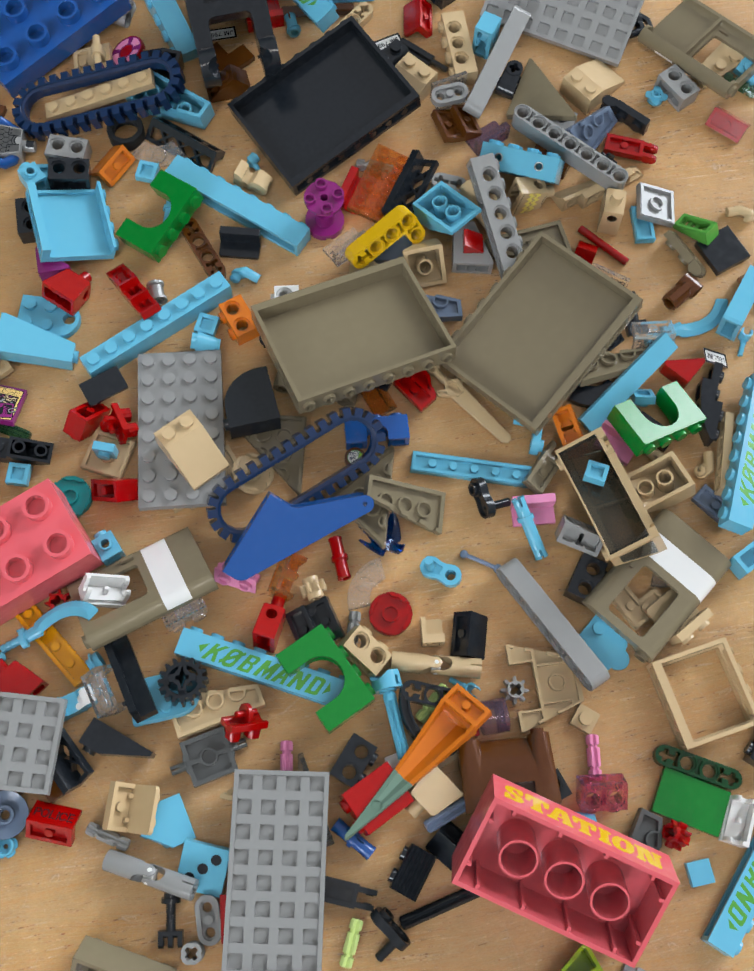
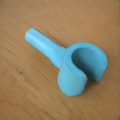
[247,152,260,171]
[737,327,753,357]
[449,677,481,699]

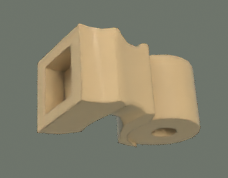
[233,159,273,195]

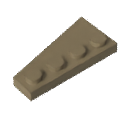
[485,220,572,260]
[579,348,647,387]
[364,474,446,535]

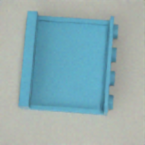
[25,181,119,262]

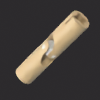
[390,651,482,679]

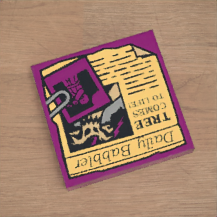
[0,385,28,427]

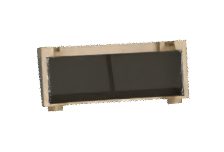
[555,427,667,566]

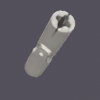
[102,849,199,901]

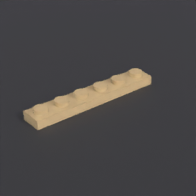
[45,68,156,121]

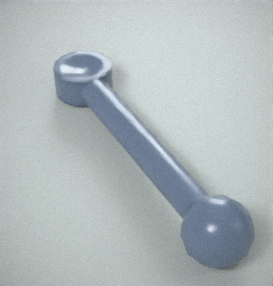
[460,550,501,573]

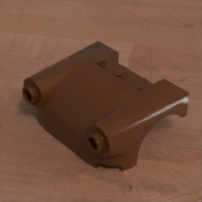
[458,728,562,815]

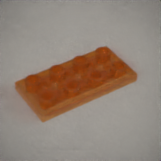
[347,143,408,223]

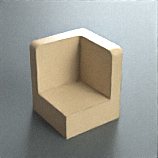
[419,617,445,647]

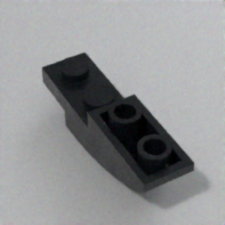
[695,361,724,447]
[0,436,54,465]

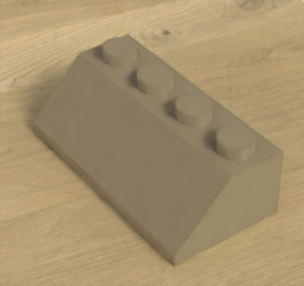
[70,935,177,971]

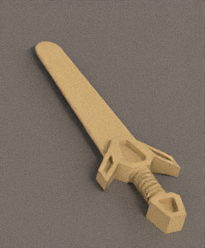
[427,365,511,443]

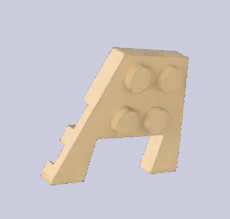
[504,644,584,733]

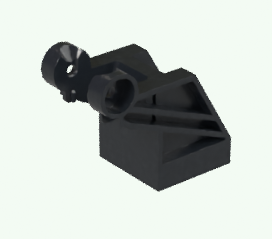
[185,0,282,89]

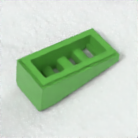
[673,213,719,245]

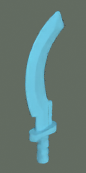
[643,299,728,346]
[0,600,98,653]

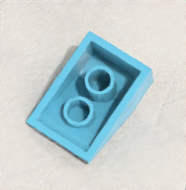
[412,181,482,235]

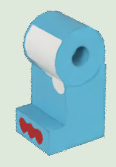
[57,684,99,722]

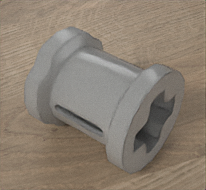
[146,279,168,306]
[181,940,205,965]

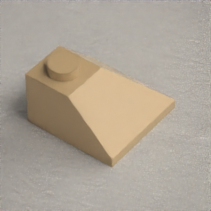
[402,238,447,288]

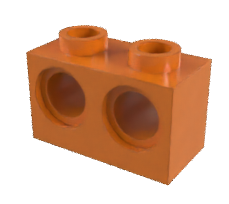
[218,294,260,346]
[553,404,588,455]

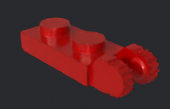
[603,133,658,164]

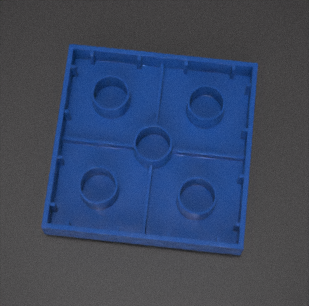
[0,0,132,98]

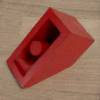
[63,402,111,442]
[91,478,138,502]

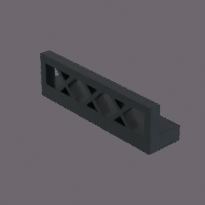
[145,117,225,173]
[381,149,439,216]
[104,635,159,723]
[53,728,94,795]

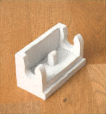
[78,573,131,608]
[718,794,754,848]

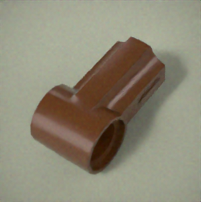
[662,272,703,311]

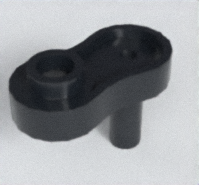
[468,477,511,519]
[370,906,411,962]

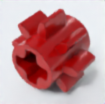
[44,589,71,611]
[662,819,692,851]

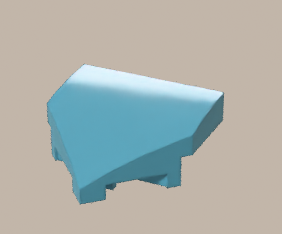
[140,793,196,848]

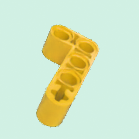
[345,205,425,269]

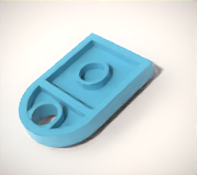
[17,294,81,339]
[132,675,199,727]

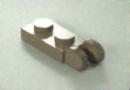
[664,230,707,278]
[522,440,559,494]

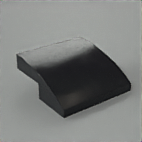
[286,596,345,642]

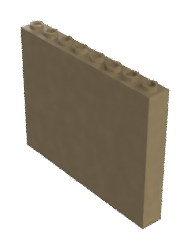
[440,231,643,436]
[251,256,457,414]

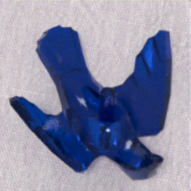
[359,512,405,557]

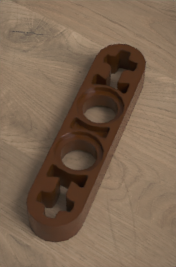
[181,217,227,279]

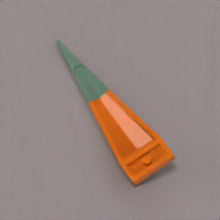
[344,683,492,841]

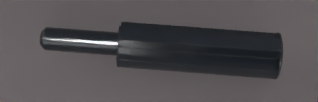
[400,38,448,72]

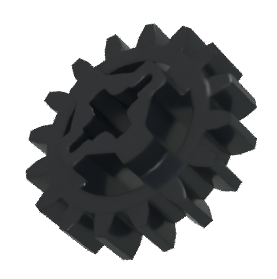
[158,657,209,707]

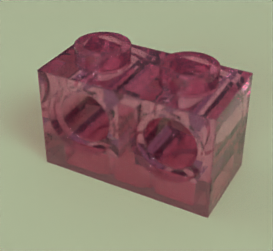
[576,773,628,814]

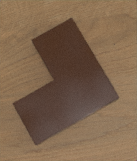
[213,42,255,72]

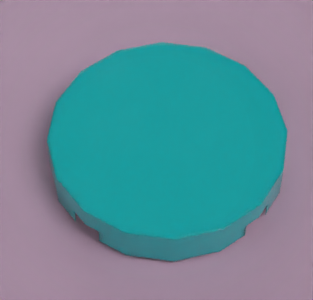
[54,476,92,517]

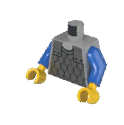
[0,115,37,169]

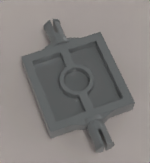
[170,726,248,788]

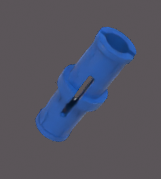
[330,818,376,860]

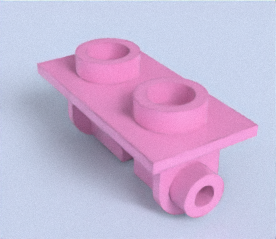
[214,561,261,593]

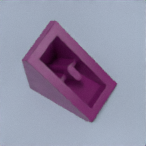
[35,246,71,281]

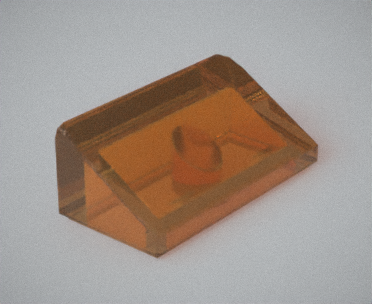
[361,387,397,416]

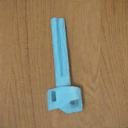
[370,669,408,759]

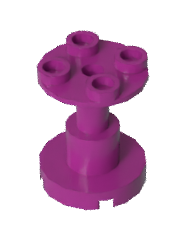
[304,178,344,240]

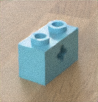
[472,11,502,60]

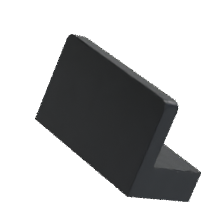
[219,226,261,260]
[79,365,128,407]
[450,611,488,660]
[425,821,463,871]

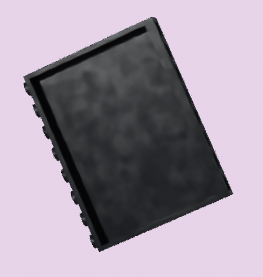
[227,16,421,196]

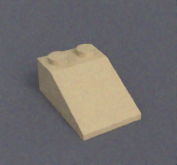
[395,52,438,123]
[559,59,625,115]
[154,409,230,491]
[616,451,696,516]

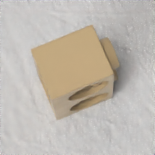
[337,625,392,677]

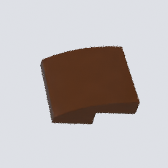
[431,104,482,143]

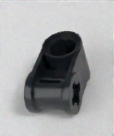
[494,60,523,100]

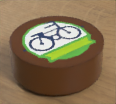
[345,447,364,470]

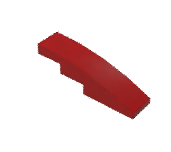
[106,263,162,320]

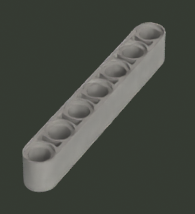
[462,5,531,119]
[511,104,628,190]
[496,558,610,691]

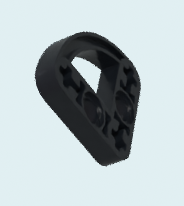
[398,680,457,756]

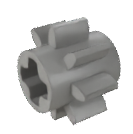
[500,676,529,706]

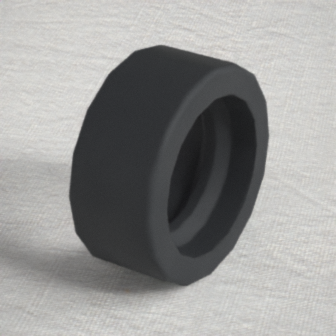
[107,116,145,151]

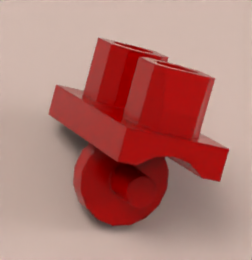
[100,403,139,445]
[220,703,269,743]

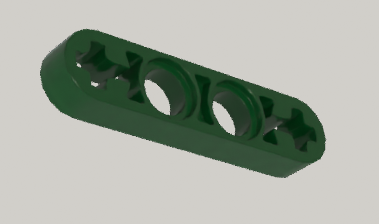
[652,745,742,790]

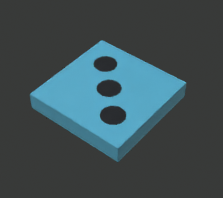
[178,838,229,898]

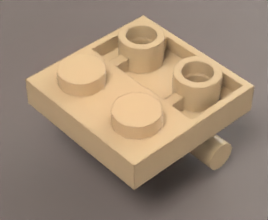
[73,34,113,73]

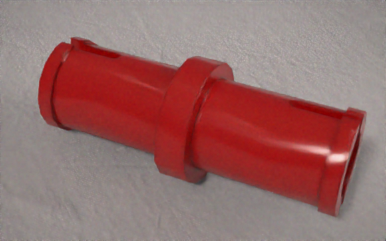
[328,536,351,581]

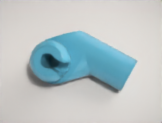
[230,267,261,283]

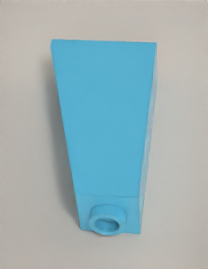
[715,265,754,341]
[0,312,79,370]

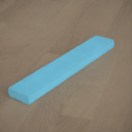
[578,332,678,433]
[410,451,532,488]

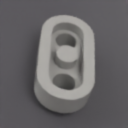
[430,82,468,107]
[195,895,221,946]

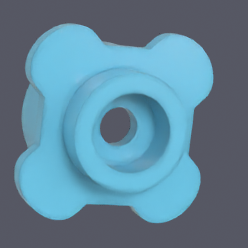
[645,86,668,106]

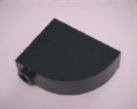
[223,366,281,439]

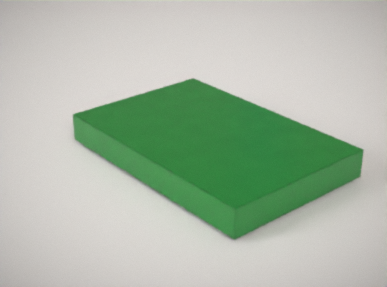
[650,766,731,838]

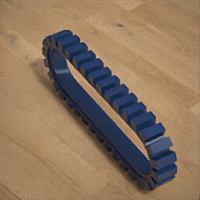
[12,50,186,141]
[206,407,386,543]

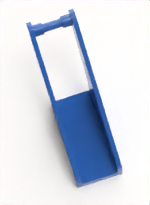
[222,491,374,581]

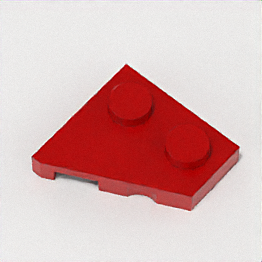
[393,370,437,413]

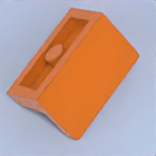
[91,144,136,187]

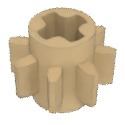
[299,575,327,602]

